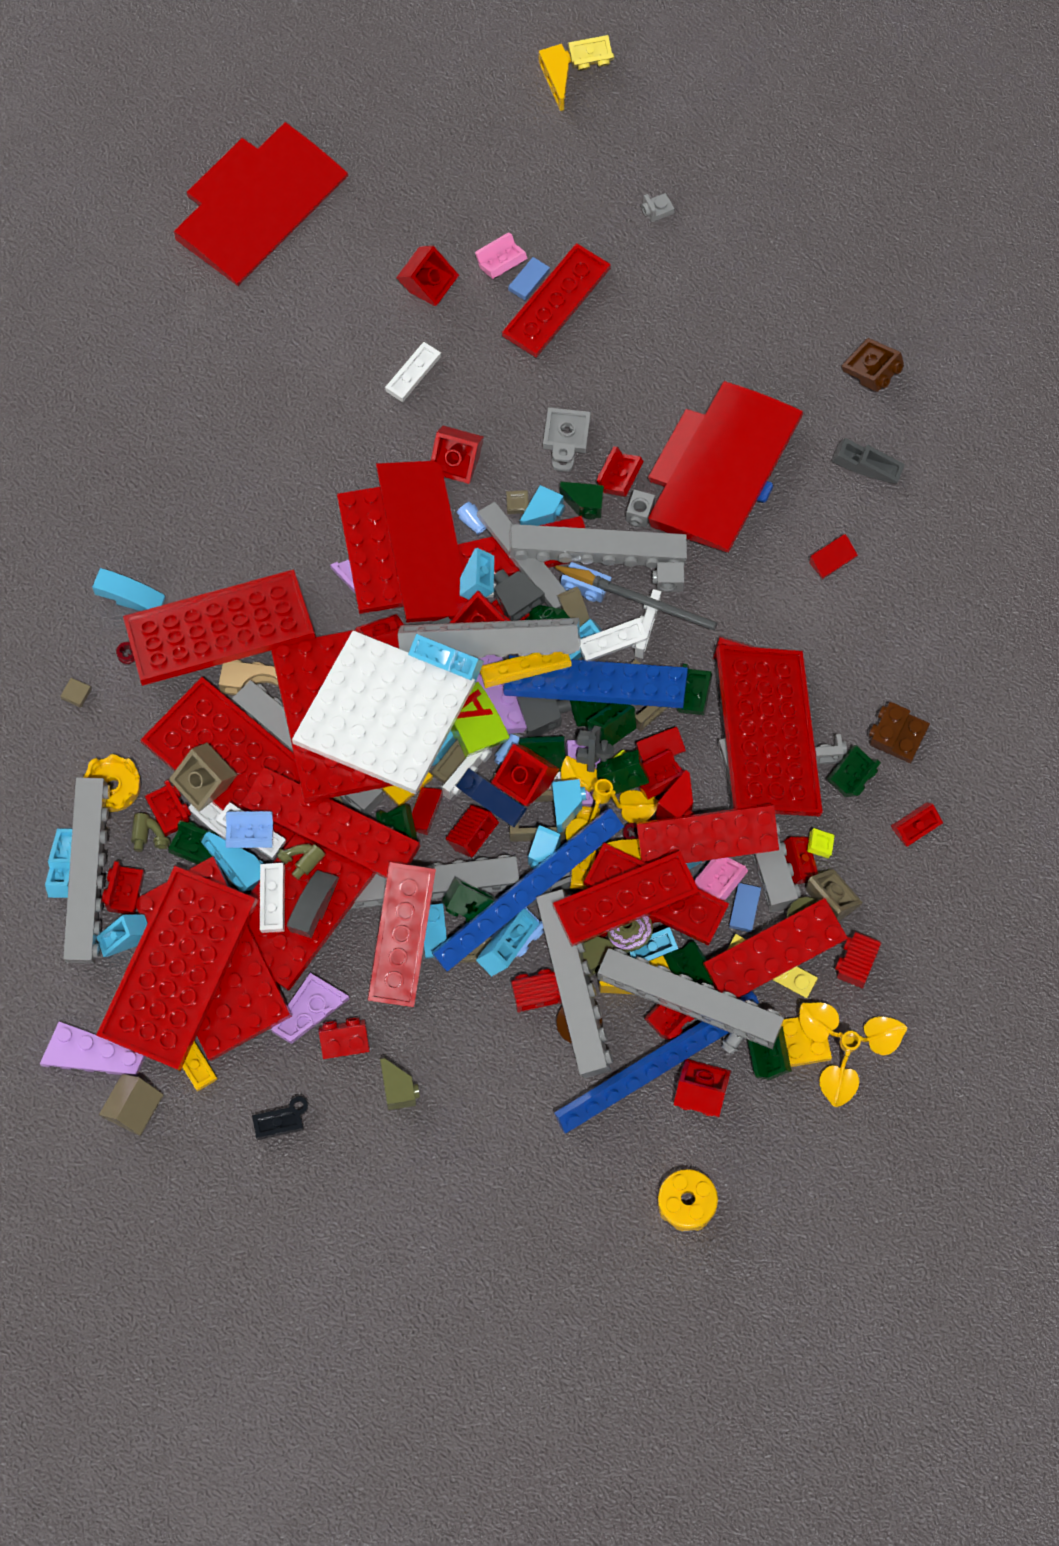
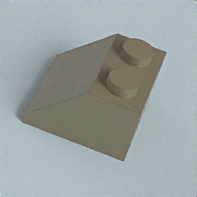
[169,743,237,812]

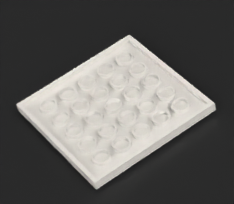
[292,631,475,794]

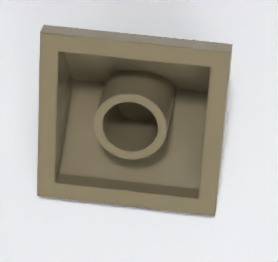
[806,869,863,922]
[99,1074,164,1137]

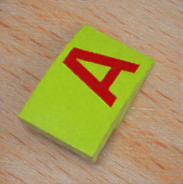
[451,682,510,758]

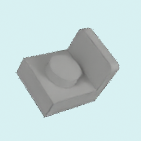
[641,193,675,222]
[815,734,847,765]

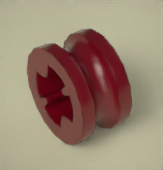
[116,642,135,664]
[623,823,638,840]

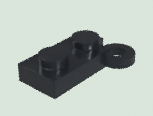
[252,1096,308,1140]

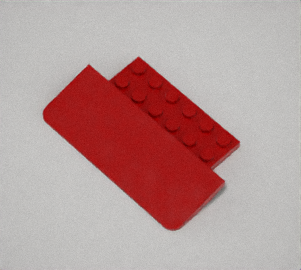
[337,461,469,623]

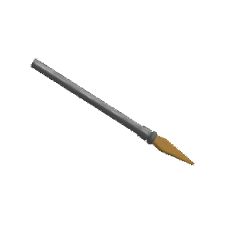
[555,565,717,631]

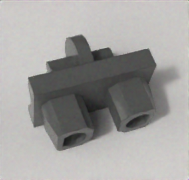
[577,726,614,772]

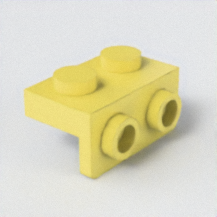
[568,35,614,70]

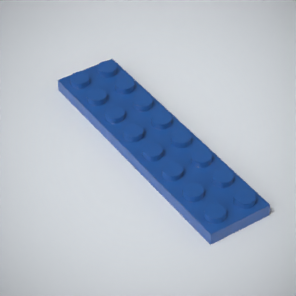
[503,655,688,708]

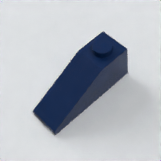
[456,768,527,827]

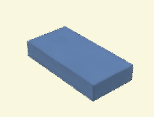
[508,257,550,301]
[729,883,761,933]

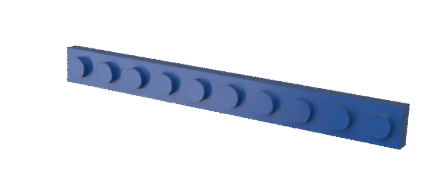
[432,808,624,972]
[554,991,761,1134]

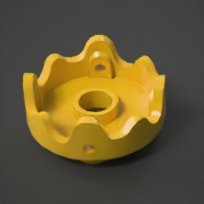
[83,754,141,812]
[658,1169,718,1231]

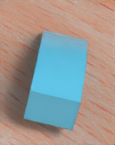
[92,568,166,611]

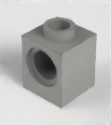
[626,490,655,528]
[652,562,684,592]

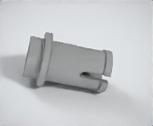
[721,1033,743,1054]

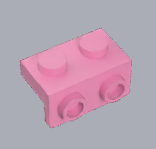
[475,232,528,279]
[695,858,748,901]

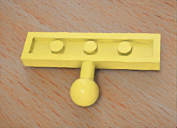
[727,934,818,999]

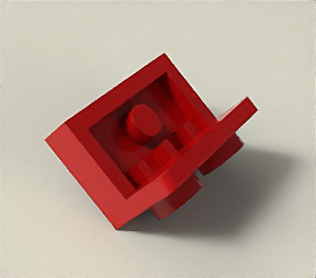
[597,446,644,497]
[638,749,684,800]
[145,780,191,837]
[102,861,145,915]
[644,1004,695,1039]
[319,1017,370,1059]

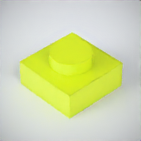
[807,828,835,858]

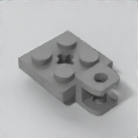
[543,407,591,472]

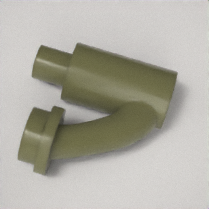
[131,813,171,852]
[276,844,325,880]

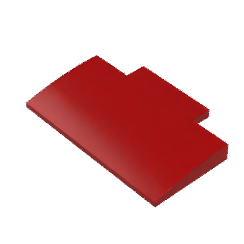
[174,122,348,286]
[648,381,803,553]

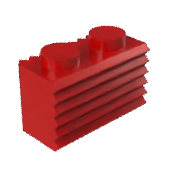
[446,805,499,858]
[835,932,881,988]
[511,969,562,1013]

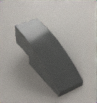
[831,438,905,484]
[287,870,339,938]

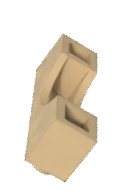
[219,660,279,695]

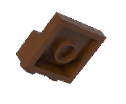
[842,338,904,392]
[869,702,930,764]

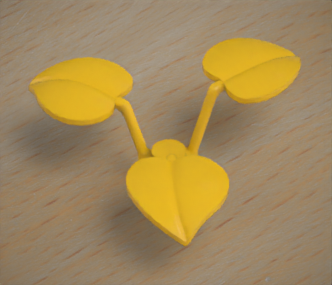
[561,756,658,841]
[799,1003,907,1107]

